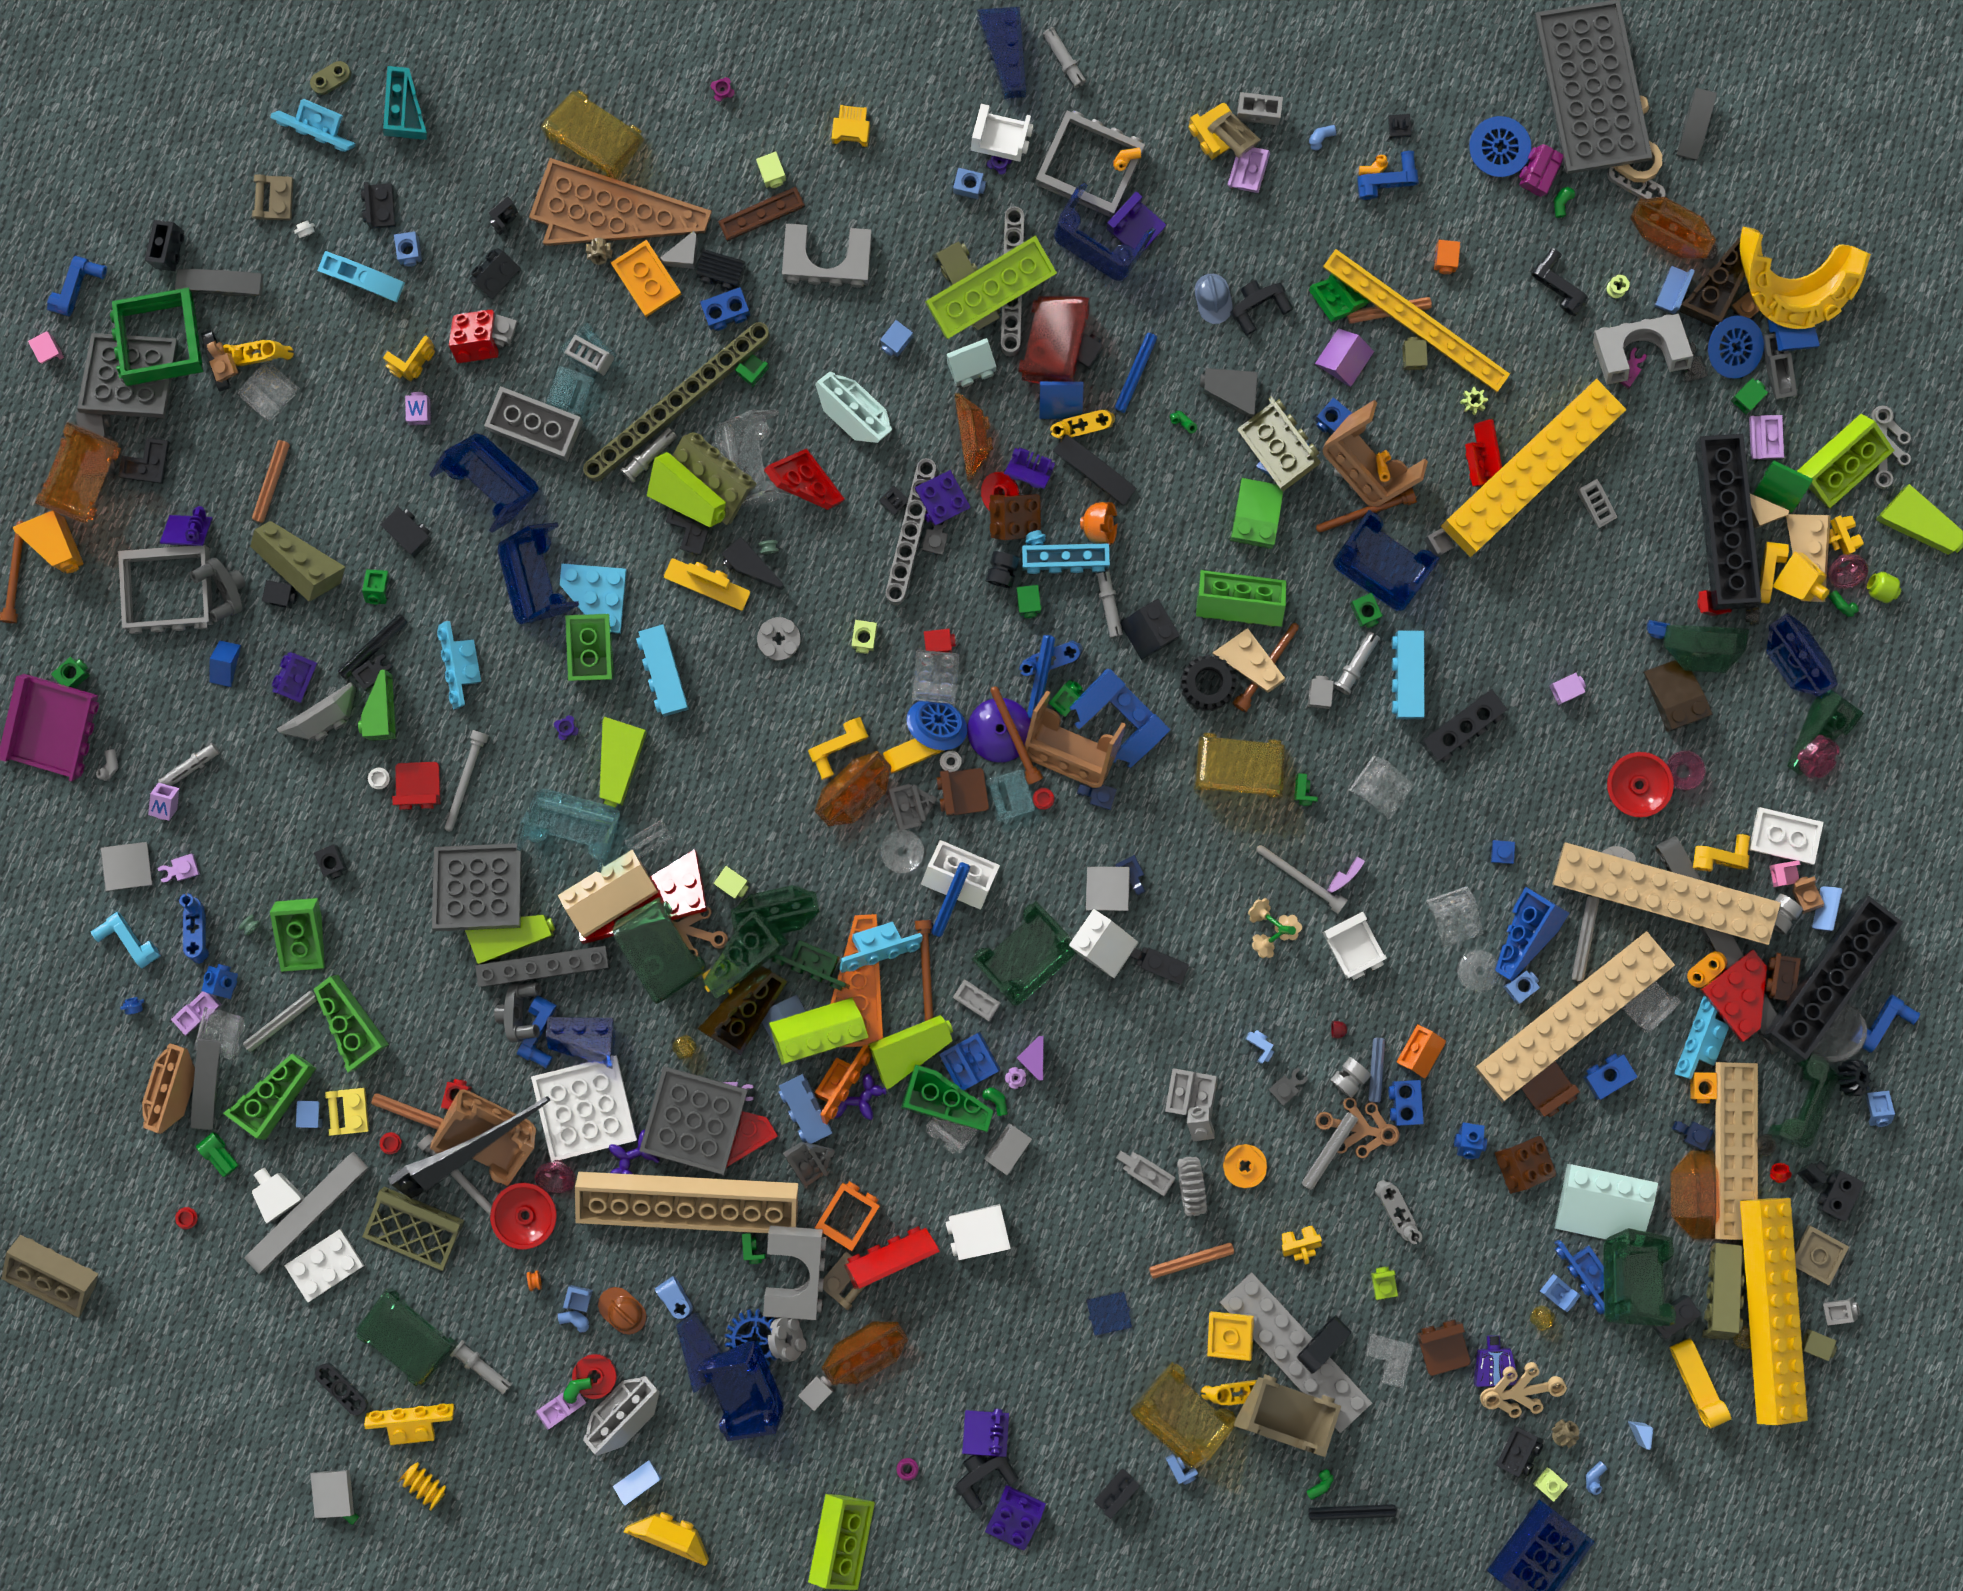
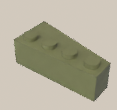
[932,241,1000,331]

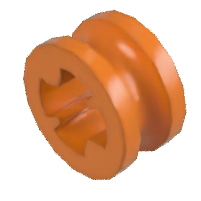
[527,1270,542,1291]

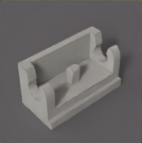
[984,1123,1032,1175]

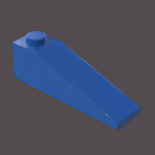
[1495,887,1569,981]

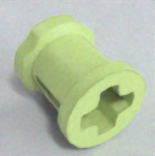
[1607,275,1630,298]

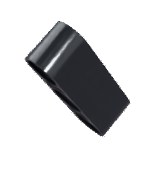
[1296,1315,1352,1374]

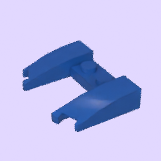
[1069,669,1170,768]

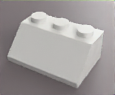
[921,840,1000,910]

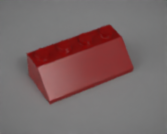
[844,1226,940,1289]

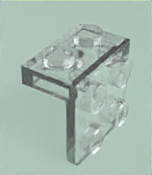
[926,1118,978,1154]

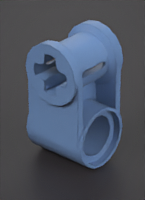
[655,1276,693,1319]

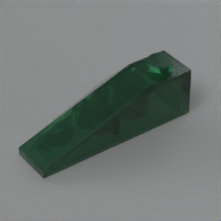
[1787,686,1864,776]

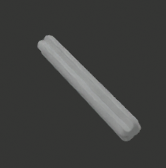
[1571,896,1599,981]
[243,991,318,1052]
[1302,1112,1358,1190]

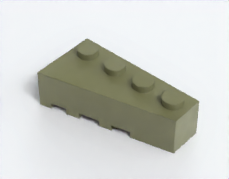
[250,521,345,602]
[1702,1243,1745,1341]

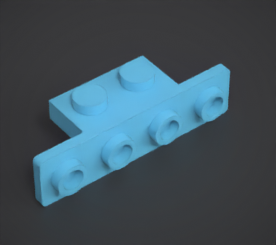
[270,99,356,152]
[437,621,481,709]
[840,922,923,973]
[1675,995,1729,1079]

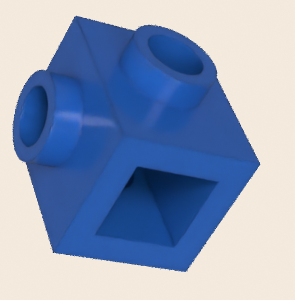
[201,964,238,999]
[1454,1122,1487,1159]

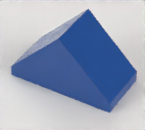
[210,641,241,687]

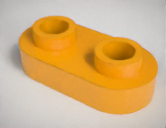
[1687,951,1727,988]

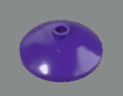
[967,698,1031,763]

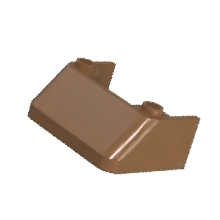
[1323,400,1428,507]
[1025,691,1126,788]

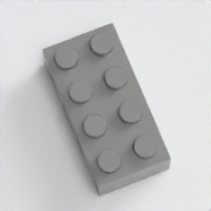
[484,386,583,462]

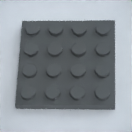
[77,333,178,418]
[432,843,522,932]
[639,1066,748,1175]

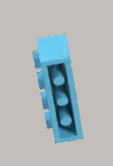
[1022,544,1110,574]
[636,625,689,717]
[1392,631,1424,720]

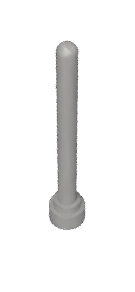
[445,730,489,832]
[1256,845,1348,914]
[417,1133,492,1216]

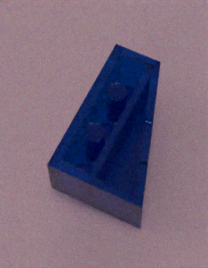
[546,1017,615,1069]
[676,1311,733,1393]

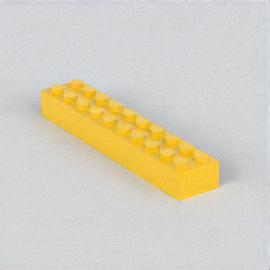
[1441,379,1627,557]
[1740,1198,1808,1425]

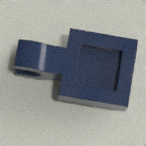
[1077,784,1117,810]
[1115,855,1146,895]
[1672,1121,1713,1151]

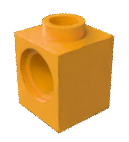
[1690,1073,1717,1103]

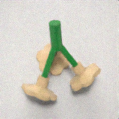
[1248,898,1302,958]

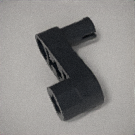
[1531,248,1588,316]

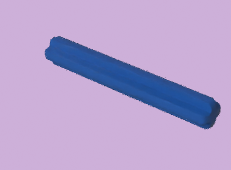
[1115,333,1157,413]
[1027,635,1055,718]
[931,862,970,937]

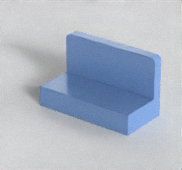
[1655,266,1695,314]

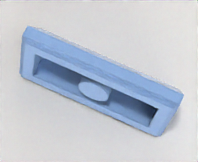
[1812,886,1842,932]
[1628,1421,1653,1450]
[613,1460,662,1506]

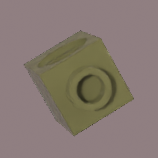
[1402,337,1428,370]
[1802,1329,1837,1361]

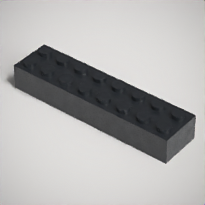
[1695,434,1762,610]
[1763,896,1904,1063]

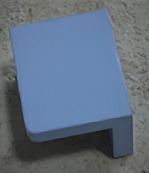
[296,1101,322,1128]
[563,1285,593,1312]

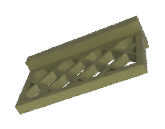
[362,1187,465,1271]

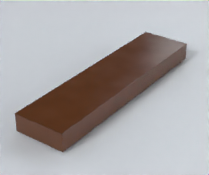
[718,186,805,242]

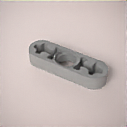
[1607,167,1665,205]

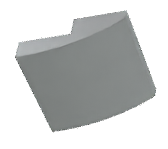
[101,842,152,891]
[1086,867,1130,911]
[1165,1068,1218,1119]
[310,1470,354,1518]

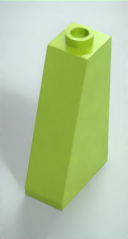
[647,452,726,527]
[1876,484,1963,555]
[600,717,647,808]
[465,915,555,965]
[868,1015,953,1089]

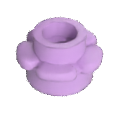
[1005,1067,1026,1089]

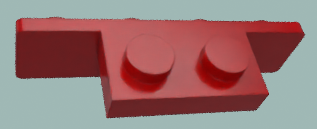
[1465,419,1502,487]

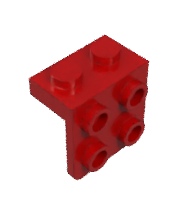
[449,310,499,364]
[392,762,441,810]

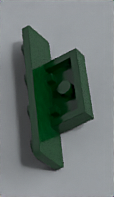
[767,940,851,991]

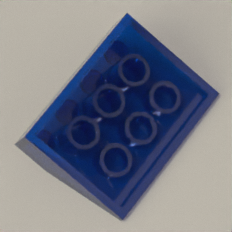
[1487,1499,1595,1591]

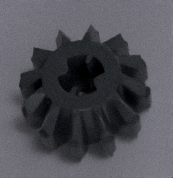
[1836,1060,1872,1096]

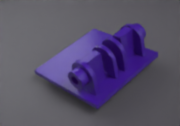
[1004,448,1055,489]
[915,470,971,526]
[160,506,212,546]
[962,1409,1009,1457]

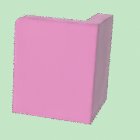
[28,331,64,364]
[1770,860,1800,887]

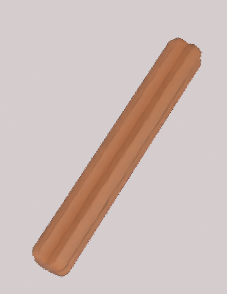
[1347,297,1432,323]
[252,440,290,523]
[371,1094,443,1130]
[1149,1243,1234,1278]

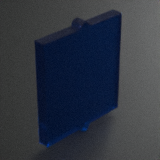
[1087,1291,1132,1336]

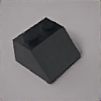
[1120,599,1180,660]

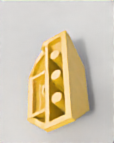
[624,1512,709,1566]

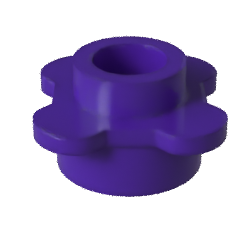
[987,155,1012,175]
[554,715,579,740]

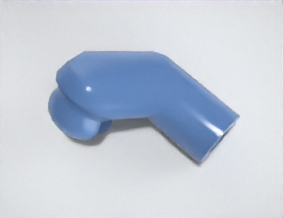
[1309,125,1336,150]

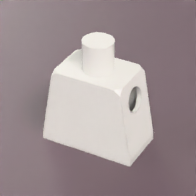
[252,1167,305,1223]

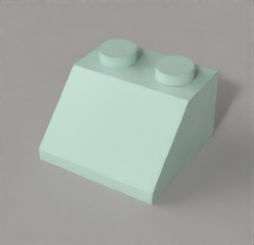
[947,338,996,387]

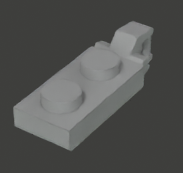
[1116,1151,1176,1196]

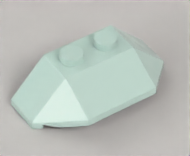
[815,372,892,443]

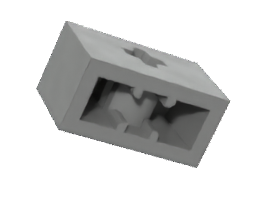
[1236,92,1283,125]

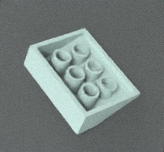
[1555,1164,1658,1247]

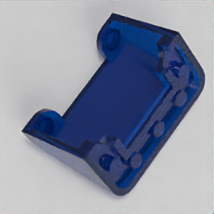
[1333,510,1440,611]
[696,1341,784,1442]

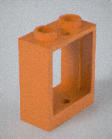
[815,1181,880,1251]

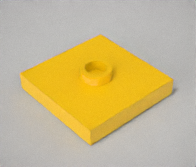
[1207,1311,1254,1361]

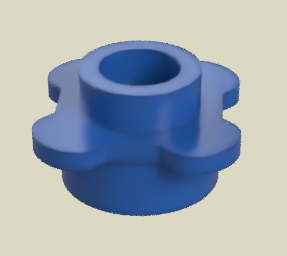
[120,997,144,1015]

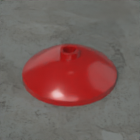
[1607,752,1674,817]
[490,1183,557,1249]

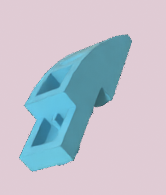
[317,251,405,302]

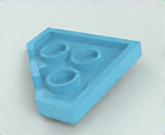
[560,564,627,634]

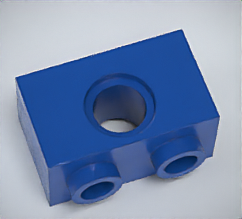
[1583,1053,1637,1100]

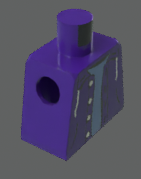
[1474,1335,1518,1387]

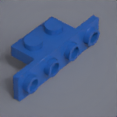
[1554,1240,1615,1316]

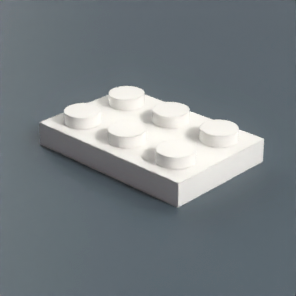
[1749,807,1823,865]
[284,1229,365,1302]

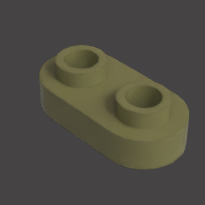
[310,61,351,95]

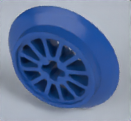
[1469,116,1531,177]
[1708,316,1764,379]
[907,699,967,750]

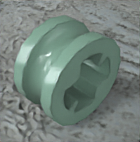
[758,540,779,555]
[238,915,260,936]

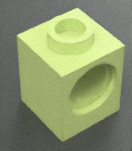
[756,152,786,188]
[852,620,877,654]
[714,866,749,900]
[1533,1467,1568,1502]

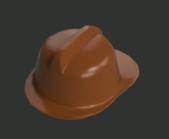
[598,1287,646,1335]

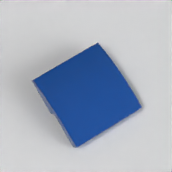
[1767,318,1820,351]
[1039,381,1083,419]
[939,1032,1000,1090]

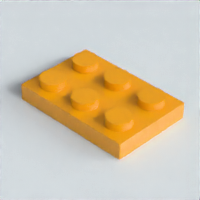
[611,240,682,317]

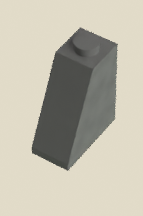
[1200,368,1258,418]

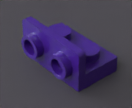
[272,652,317,703]

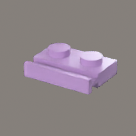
[1228,148,1270,193]
[1749,415,1784,460]

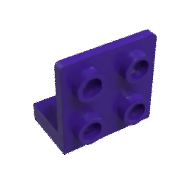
[1106,192,1166,256]
[985,1485,1046,1550]

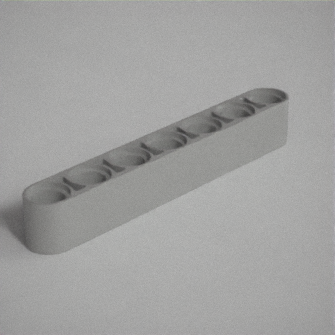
[1001,206,1024,356]
[886,458,936,605]
[244,1152,369,1275]

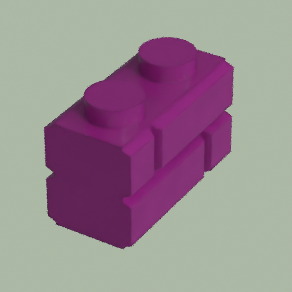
[1519,144,1563,197]

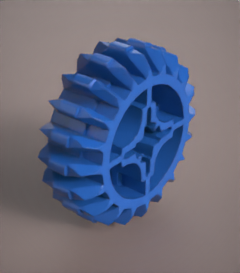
[725,1309,776,1369]

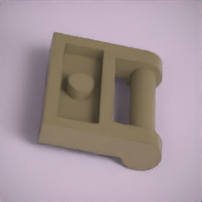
[1208,111,1261,158]
[252,174,294,220]
[823,1251,866,1310]

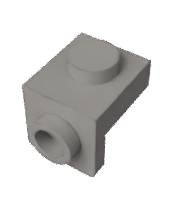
[1187,1105,1215,1141]

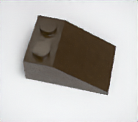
[1643,657,1713,732]

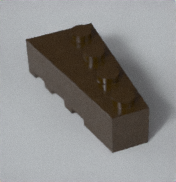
[1680,238,1745,327]
[698,964,787,1056]

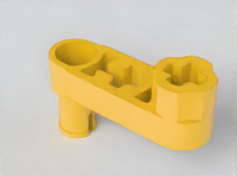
[223,340,294,366]
[1050,410,1115,439]
[1760,542,1789,604]
[808,717,869,780]
[1693,834,1750,871]
[1201,1380,1257,1406]

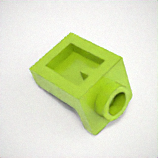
[1371,1266,1398,1300]

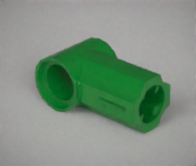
[196,1131,239,1177]

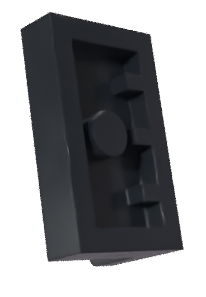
[361,182,396,229]
[488,196,518,237]
[1496,1426,1543,1479]
[1094,1468,1140,1519]

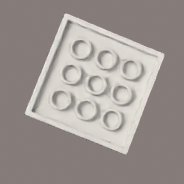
[531,1055,637,1162]

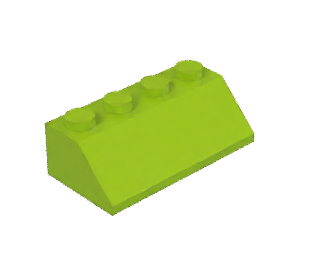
[1797,414,1895,509]
[769,998,869,1065]
[808,1494,875,1590]

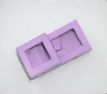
[1327,857,1365,893]
[171,991,222,1036]
[535,1392,586,1430]

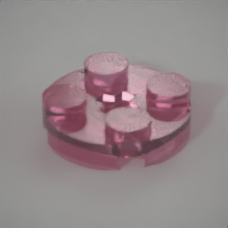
[1797,735,1840,779]

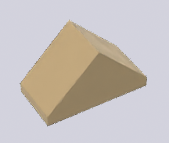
[1750,494,1789,529]

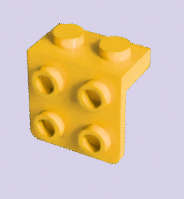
[1188,103,1231,160]
[383,335,435,382]

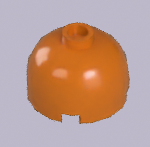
[1080,502,1117,545]

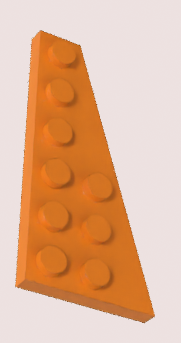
[830,914,883,1048]

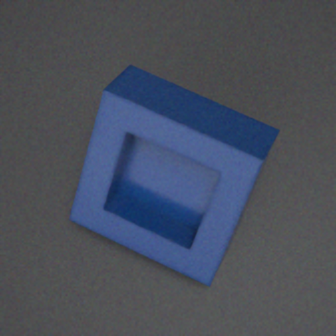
[1647,620,1672,639]
[1491,840,1515,864]

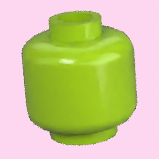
[1867,571,1901,603]

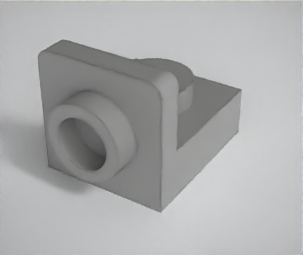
[492,314,518,348]
[1823,1297,1860,1325]

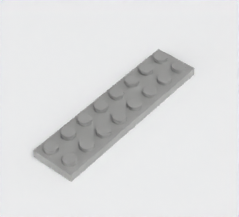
[1220,1272,1372,1433]

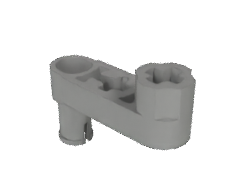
[1375,1180,1422,1244]

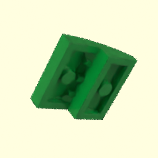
[1309,274,1370,323]
[1753,460,1813,513]

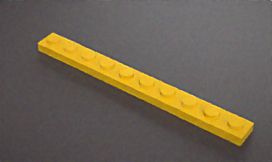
[1322,249,1510,392]

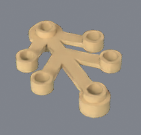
[1480,1362,1567,1418]

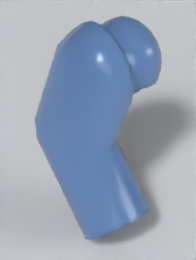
[558,1310,589,1332]
[1586,1461,1608,1495]

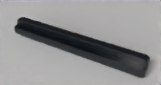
[338,614,408,679]
[1308,1504,1396,1520]

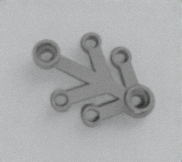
[1871,406,1911,489]

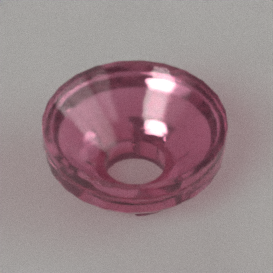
[1828,554,1869,588]
[1666,751,1705,790]
[535,1160,575,1193]

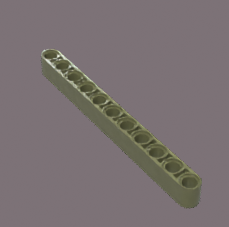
[583,322,770,482]

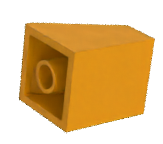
[13,510,84,573]

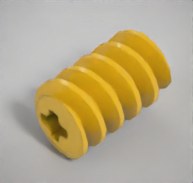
[398,1462,446,1511]

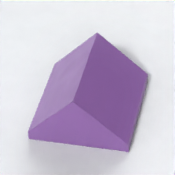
[1315,328,1374,387]
[1017,1036,1043,1080]

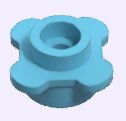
[1025,530,1046,546]

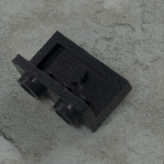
[469,248,521,299]

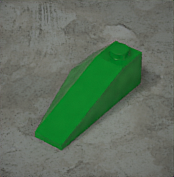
[901,1065,993,1132]

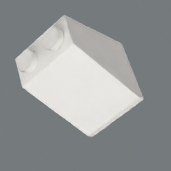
[1069,909,1139,978]
[946,1204,1011,1260]

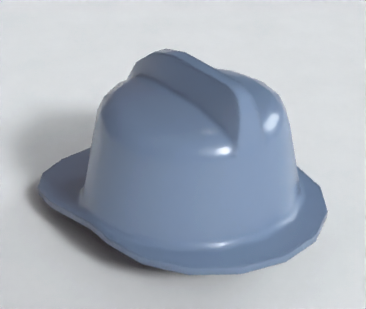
[1195,274,1232,324]

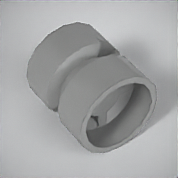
[1773,894,1803,935]
[1330,1057,1371,1099]

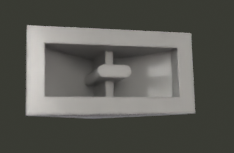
[660,231,698,269]

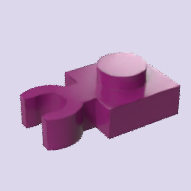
[1619,348,1646,388]

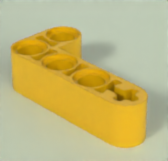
[1669,1338,1731,1429]

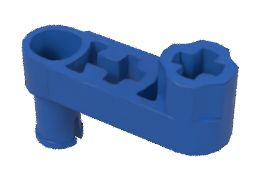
[1357,151,1419,200]
[47,256,107,316]
[1019,640,1083,676]
[179,893,209,964]
[1851,994,1920,1053]
[517,996,557,1069]

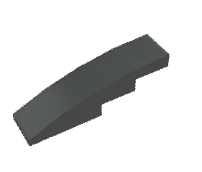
[175,269,264,296]
[191,1039,221,1130]

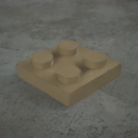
[1795,1225,1849,1286]

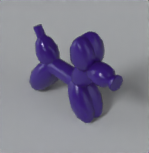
[835,1074,887,1120]
[609,1130,660,1175]

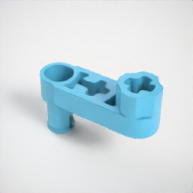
[91,911,161,968]

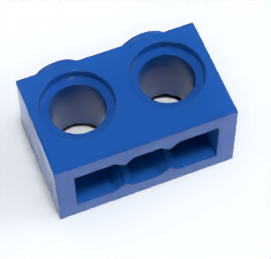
[700,287,751,331]
[1315,397,1352,435]
[1388,1080,1424,1126]

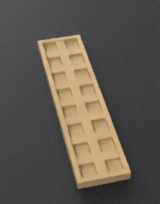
[1715,1062,1758,1240]

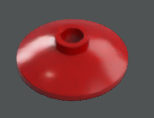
[981,472,1019,511]

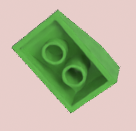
[1230,478,1283,549]
[565,614,614,681]
[358,670,396,741]
[270,898,325,972]

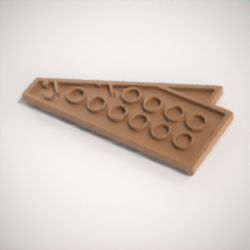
[529,158,712,246]

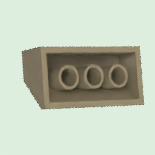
[1,1235,98,1318]

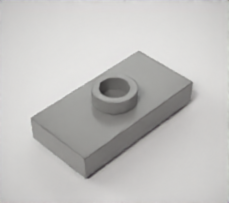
[953,979,1001,1021]

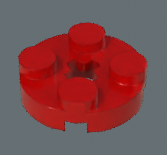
[572,1354,617,1399]

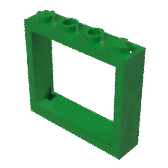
[110,287,204,386]

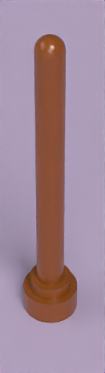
[1316,487,1417,532]
[0,521,23,624]
[1232,623,1299,713]
[990,686,1043,785]
[915,920,933,1021]

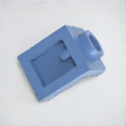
[1866,1091,1895,1127]
[1165,1454,1198,1485]

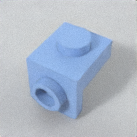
[1245,1030,1274,1064]

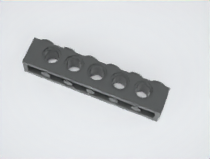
[475,946,611,988]

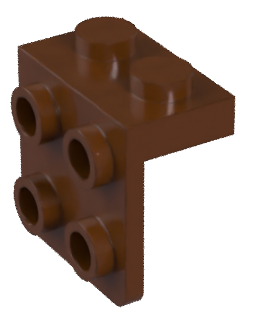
[989,494,1041,540]
[936,768,989,817]
[1764,953,1801,1001]
[1521,1061,1580,1118]
[1494,1136,1556,1194]
[1416,1319,1471,1376]

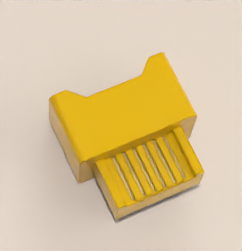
[831,105,870,147]

